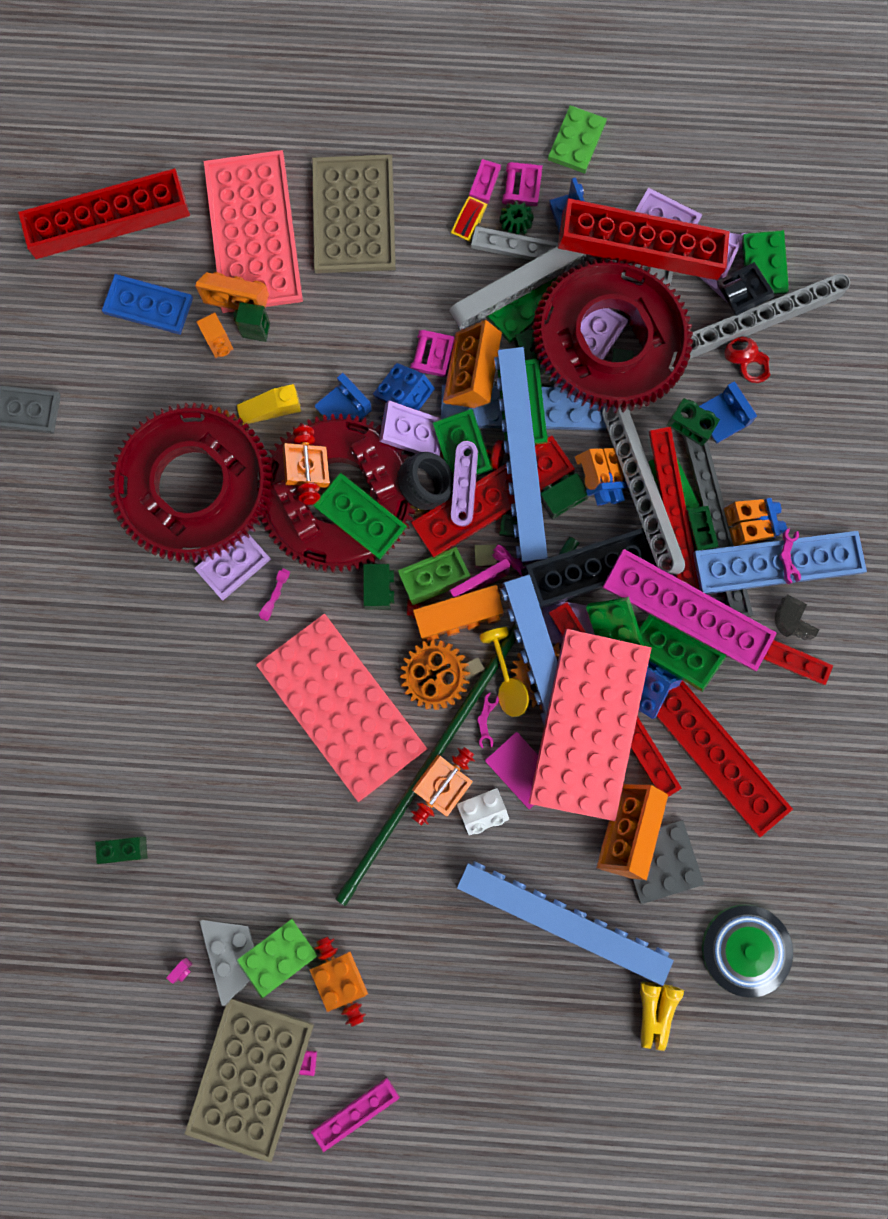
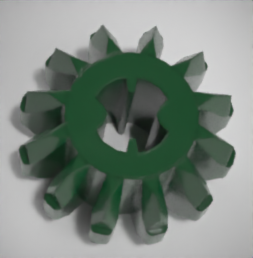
[499,201,534,235]

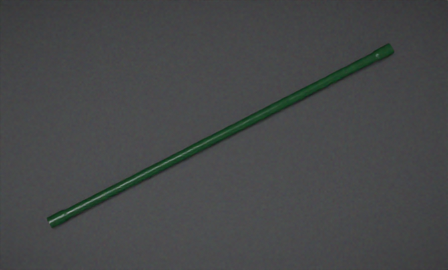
[335,537,580,906]

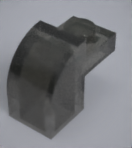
[775,595,820,641]

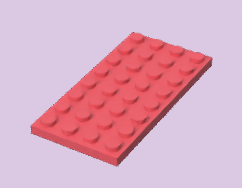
[204,150,303,313]
[256,613,428,802]
[528,629,651,821]

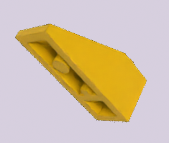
[237,384,302,424]

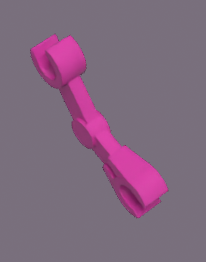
[779,528,801,585]
[492,545,524,576]
[259,568,290,621]
[477,693,499,749]

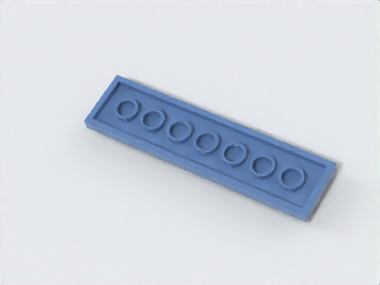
[441,385,607,430]
[693,531,867,594]

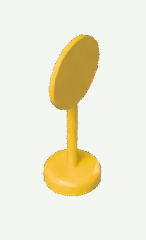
[479,627,529,717]

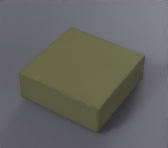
[474,544,497,567]

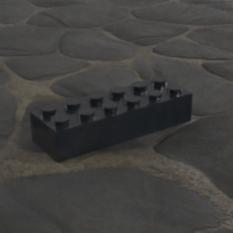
[521,528,657,609]

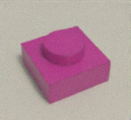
[167,958,193,984]

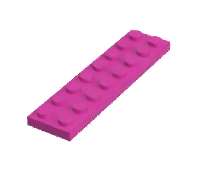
[602,549,777,671]

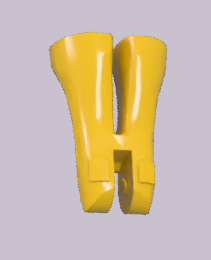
[640,982,684,1051]

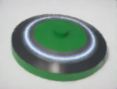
[702,905,793,998]

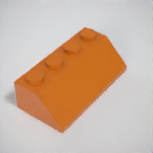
[443,320,502,408]
[413,585,504,643]
[596,784,668,880]

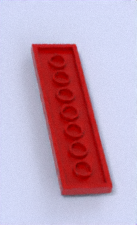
[411,435,575,558]
[656,680,793,838]

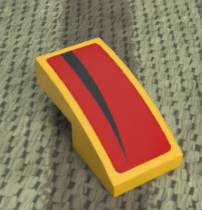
[451,196,488,242]

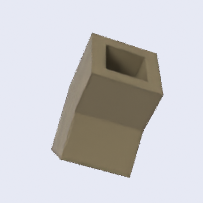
[464,658,484,680]

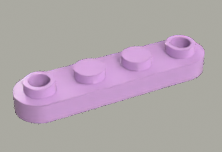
[451,441,478,526]

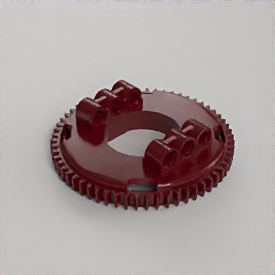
[532,258,693,413]
[108,402,273,563]
[257,414,415,573]

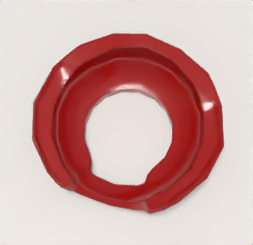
[724,336,758,364]
[739,351,771,383]

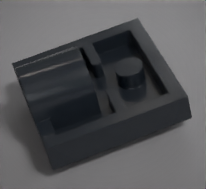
[717,262,774,316]

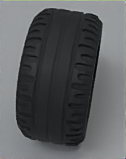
[397,452,454,510]

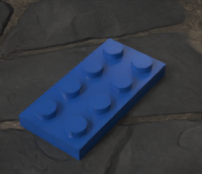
[102,274,193,335]

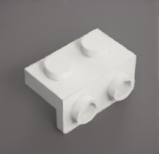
[457,788,509,835]

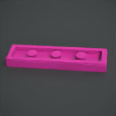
[311,1077,400,1152]

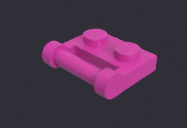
[502,162,543,206]
[410,330,454,377]

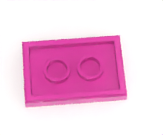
[450,558,510,599]
[485,732,538,810]

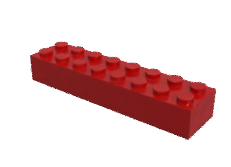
[18,168,191,259]
[558,198,730,280]

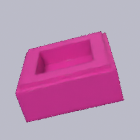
[299,1051,317,1076]

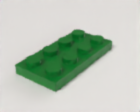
[486,277,557,343]
[497,359,548,445]
[313,473,407,560]
[639,614,726,692]

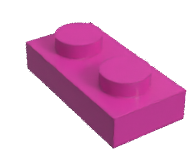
[469,159,501,204]

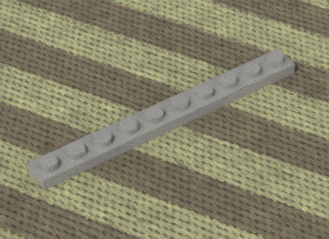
[471,226,673,288]

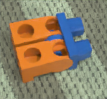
[575,448,628,506]
[724,498,787,546]

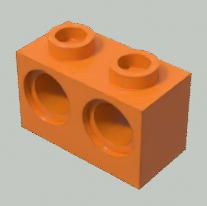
[196,313,233,358]

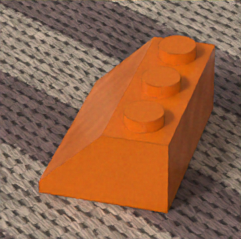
[195,272,269,310]

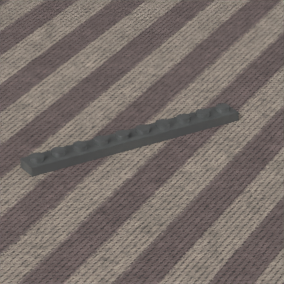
[682,417,753,617]

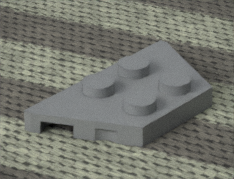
[200,920,254,1006]

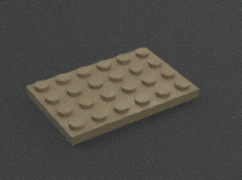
[312,155,396,273]
[185,998,314,1163]

